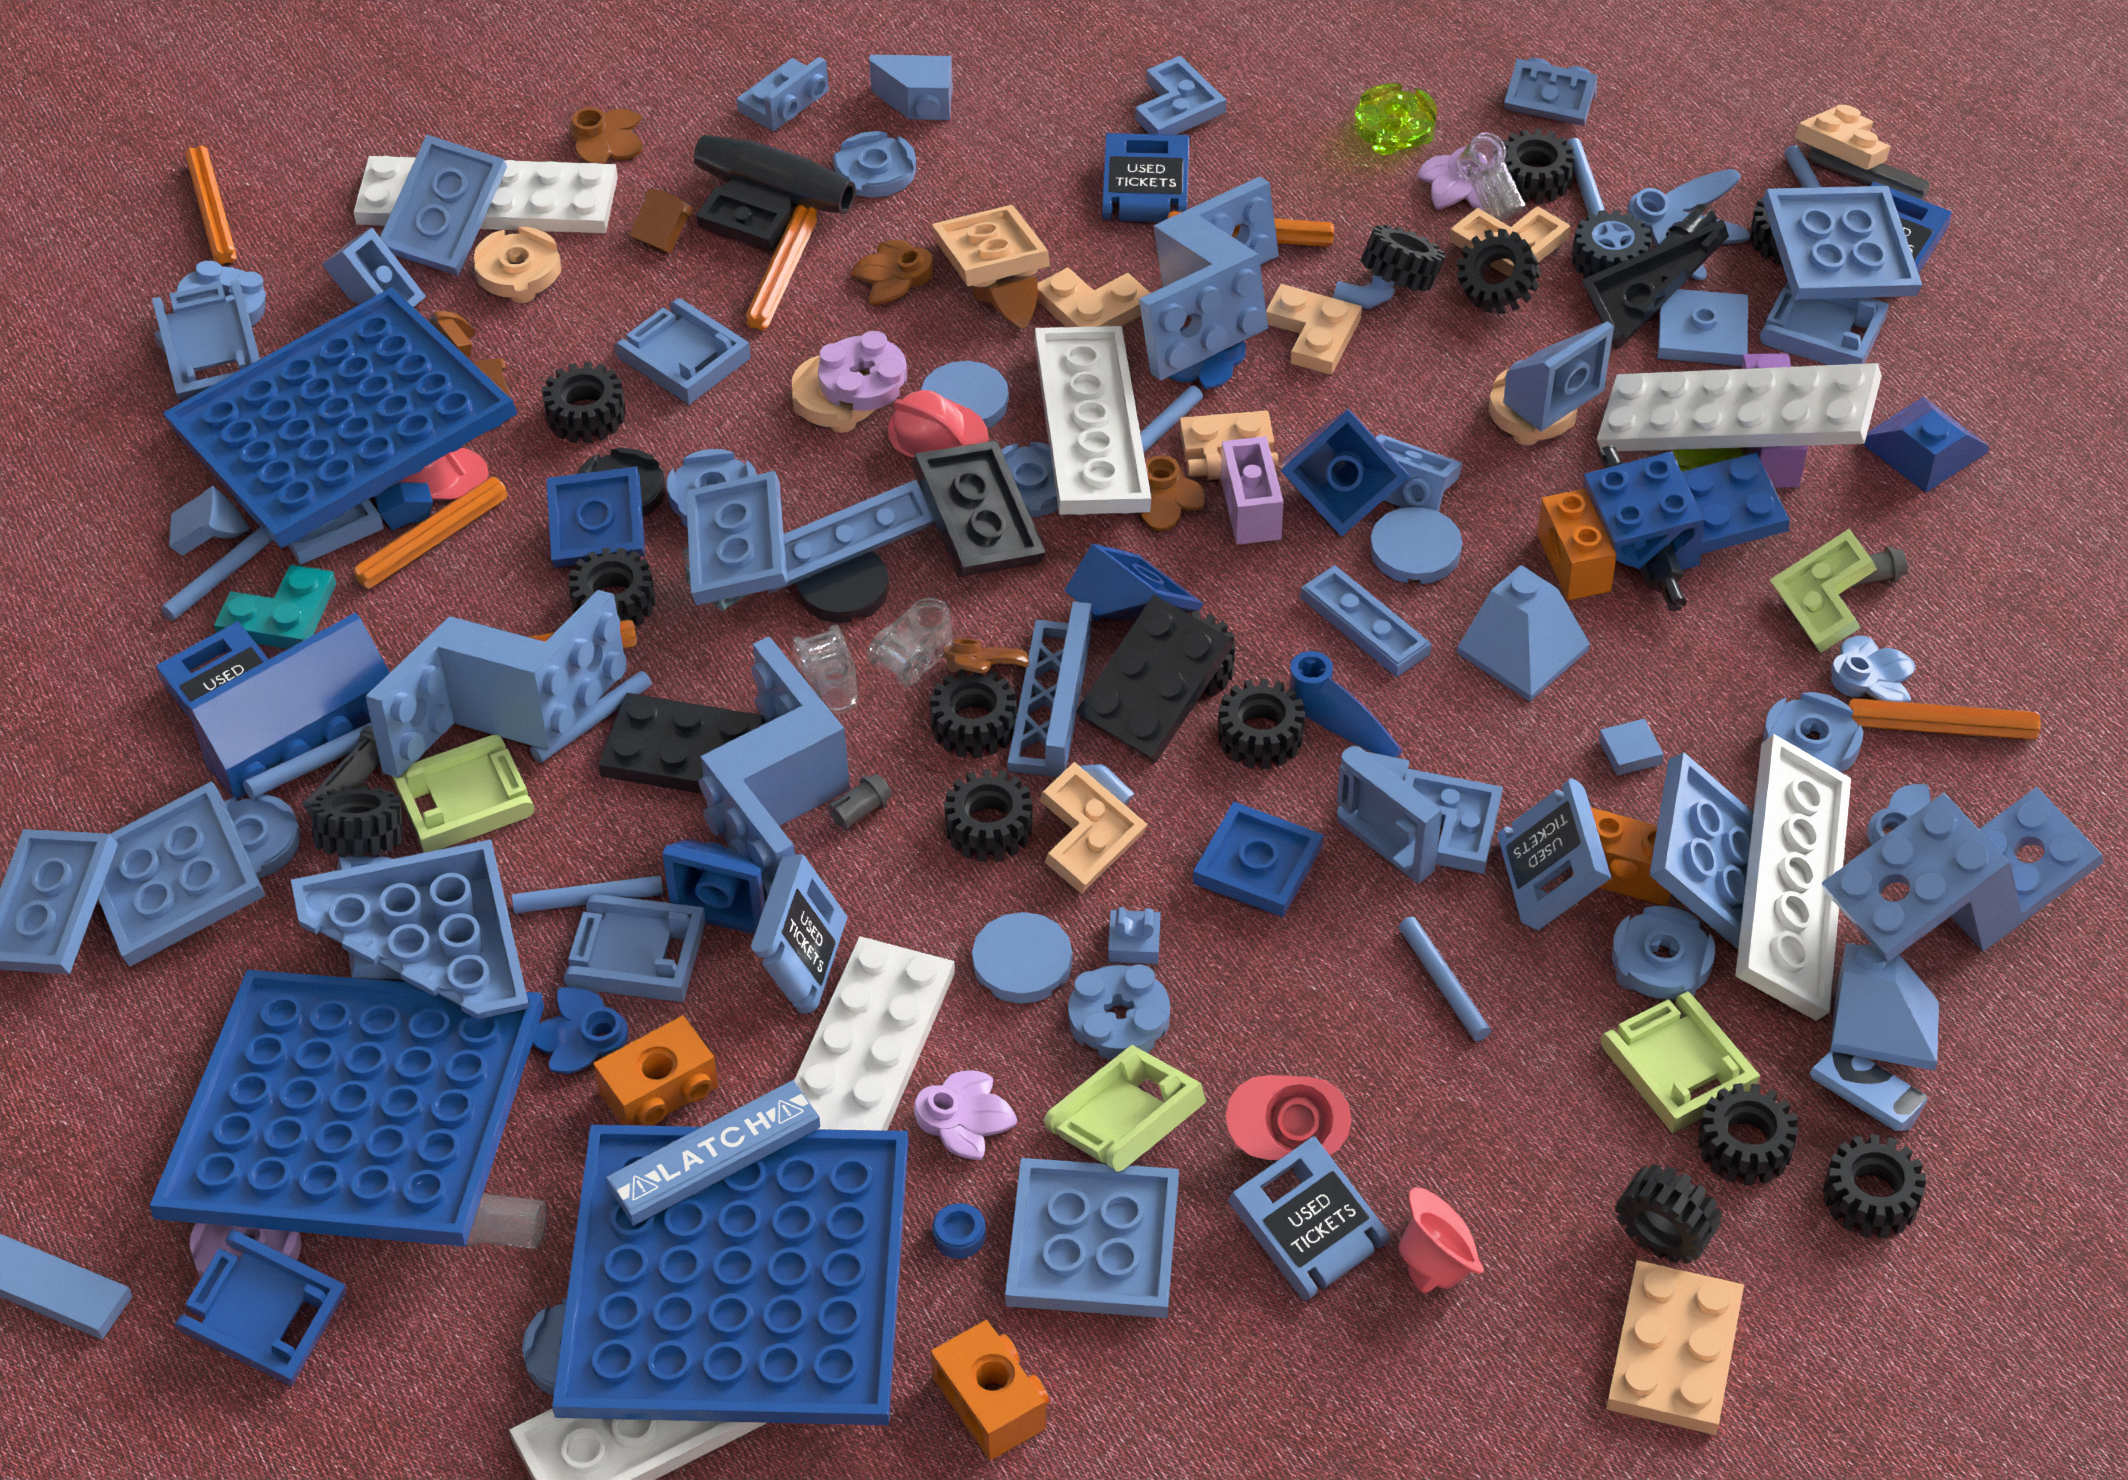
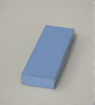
[1300,565,1432,677]
[0,1234,132,1340]

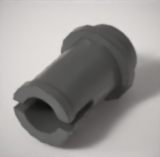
[1851,546,1908,588]
[827,773,892,831]

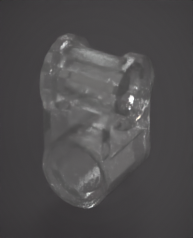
[867,598,953,687]
[791,624,858,714]

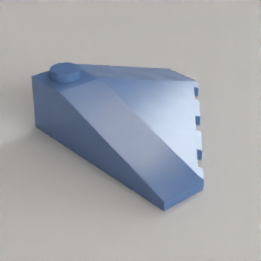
[291,840,529,1019]

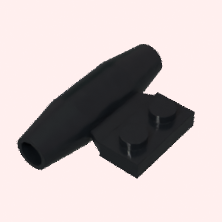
[694,135,856,251]

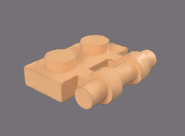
[1180,411,1279,481]

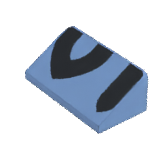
[1809,1051,1928,1131]

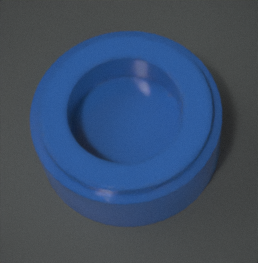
[932,1203,986,1259]

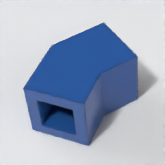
[375,482,433,531]

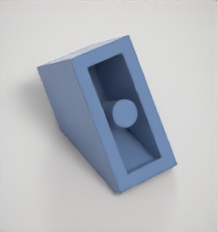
[869,55,953,120]
[322,228,426,307]

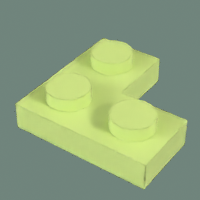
[1770,529,1877,654]

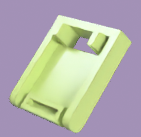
[392,734,534,853]
[1601,991,1760,1134]
[1044,1045,1206,1172]

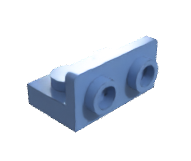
[736,57,829,132]
[1504,58,1597,126]
[1376,434,1463,512]

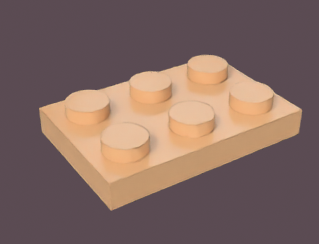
[932,205,1050,287]
[1606,1260,1744,1435]

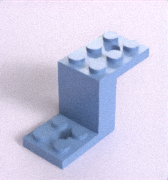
[1139,176,1279,381]
[365,590,627,778]
[699,636,850,901]
[1821,787,2104,962]

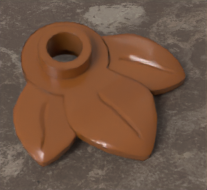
[569,107,643,164]
[850,239,934,305]
[1141,455,1205,532]
[942,638,1029,674]

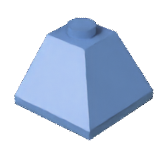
[1503,321,1614,432]
[1457,565,1590,702]
[1830,943,1939,1071]

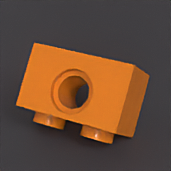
[1537,489,1617,601]
[1572,807,1672,906]
[593,1015,719,1126]
[930,1320,1049,1461]

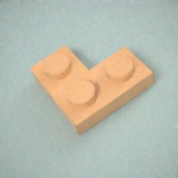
[1795,105,1891,170]
[1449,206,1571,277]
[1037,267,1150,327]
[1266,284,1362,375]
[1040,762,1148,894]

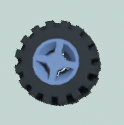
[1572,210,1652,279]

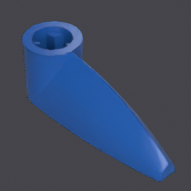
[1289,651,1402,758]

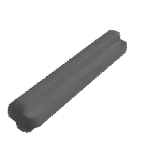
[1809,146,1930,200]

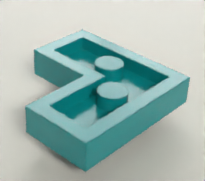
[214,565,337,649]

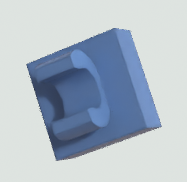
[1108,907,1161,964]

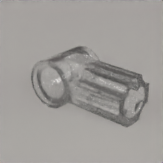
[1456,132,1525,221]
[454,1193,547,1249]

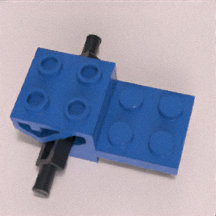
[1583,445,1790,611]

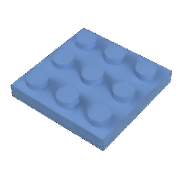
[1762,186,1922,300]
[1649,752,1754,949]
[98,781,266,967]
[1005,1158,1179,1318]

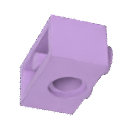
[1220,436,1283,545]

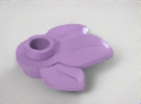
[1417,146,1497,212]
[914,1070,1017,1160]

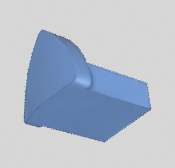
[169,486,249,556]

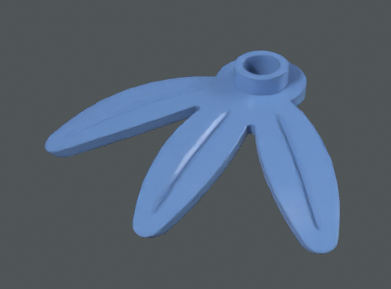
[1627,169,1750,280]

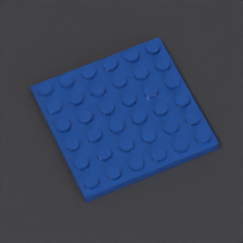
[163,287,518,548]
[150,970,544,1247]
[552,1125,909,1425]

